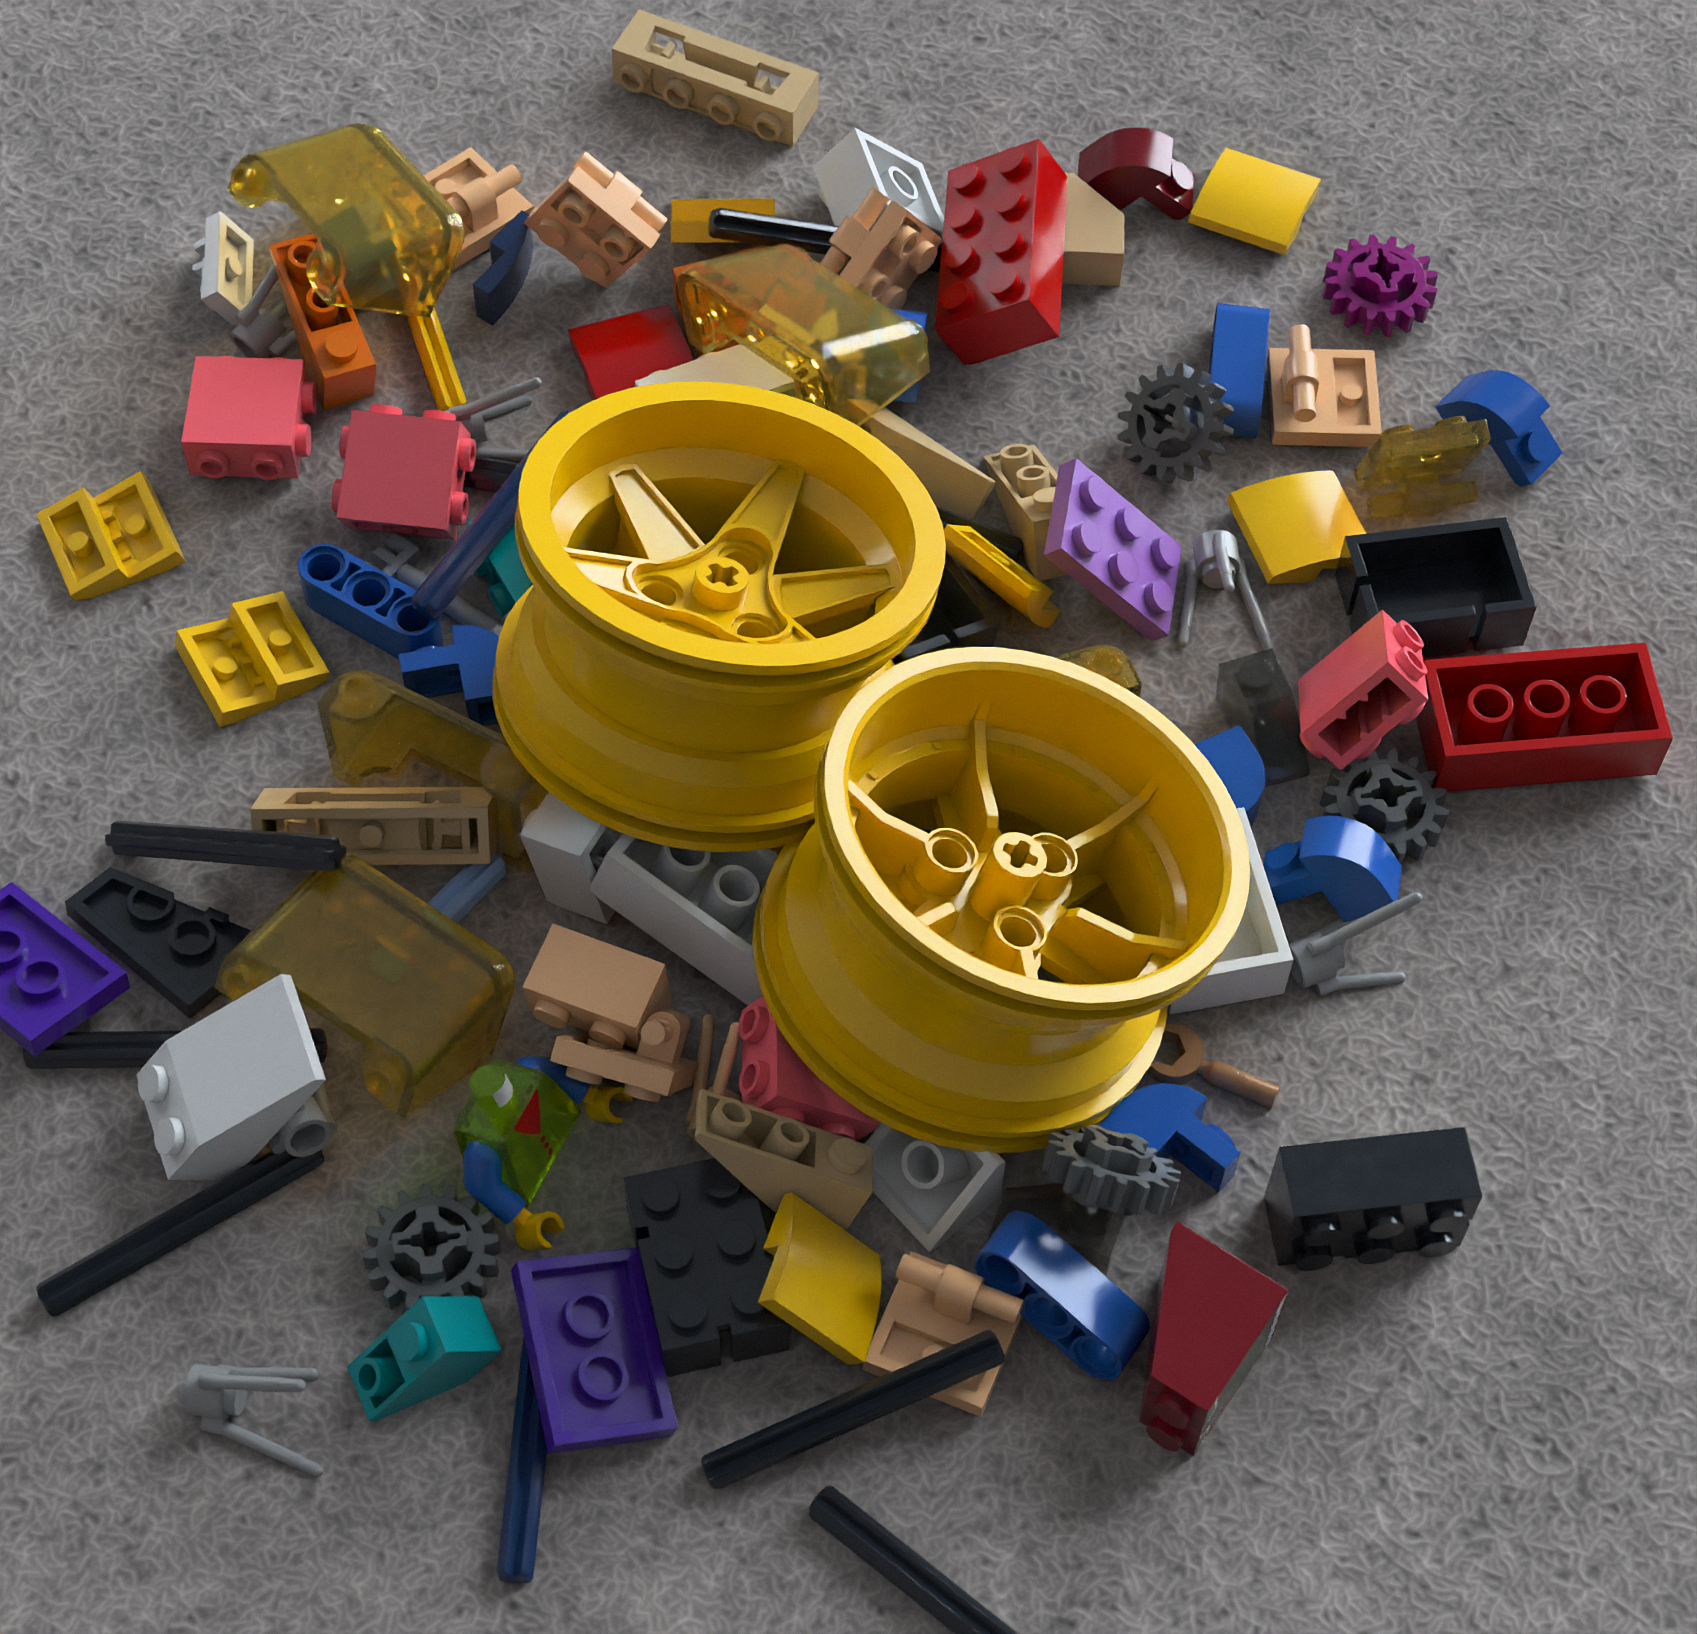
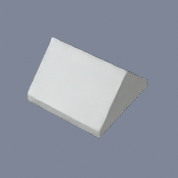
[865,1123,1006,1252]

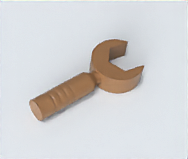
[1147,1023,1280,1109]

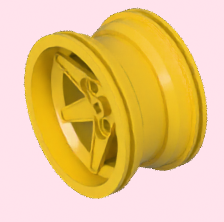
[492,381,946,852]
[752,647,1250,1153]

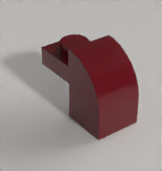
[1077,127,1195,220]

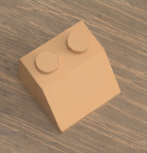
[523,923,674,1050]

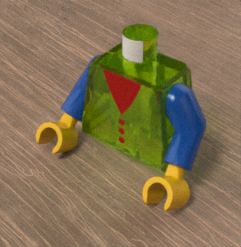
[453,1056,633,1251]

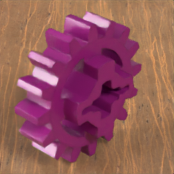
[1322,234,1438,337]

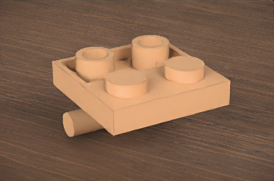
[389,147,534,270]
[524,151,667,288]
[812,187,943,318]
[1266,324,1382,447]
[550,1009,699,1102]
[863,1251,1024,1417]

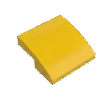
[1188,148,1321,255]
[670,198,775,243]
[1226,470,1366,584]
[36,471,186,601]
[944,524,1062,628]
[174,591,330,727]
[758,1192,882,1365]

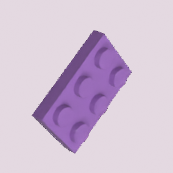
[1044,458,1182,640]

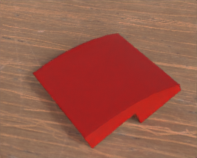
[568,304,694,400]

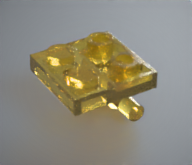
[1354,416,1491,519]

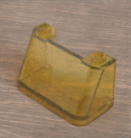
[227,123,465,318]
[677,243,930,427]
[317,670,549,874]
[215,853,516,1118]

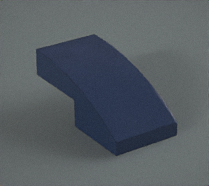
[473,210,533,326]

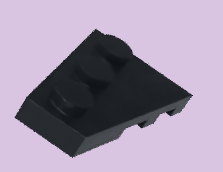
[65,867,278,1019]

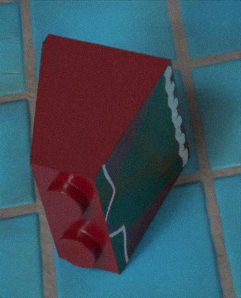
[1139,1221,1289,1456]

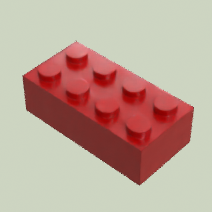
[935,138,1068,365]
[1416,642,1673,792]

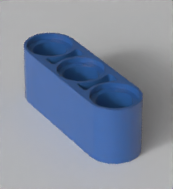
[1209,303,1270,439]
[298,544,443,659]
[974,1211,1150,1381]

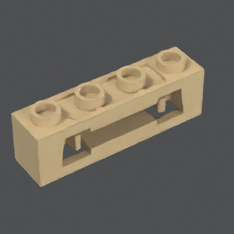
[612,9,819,146]
[250,787,499,865]

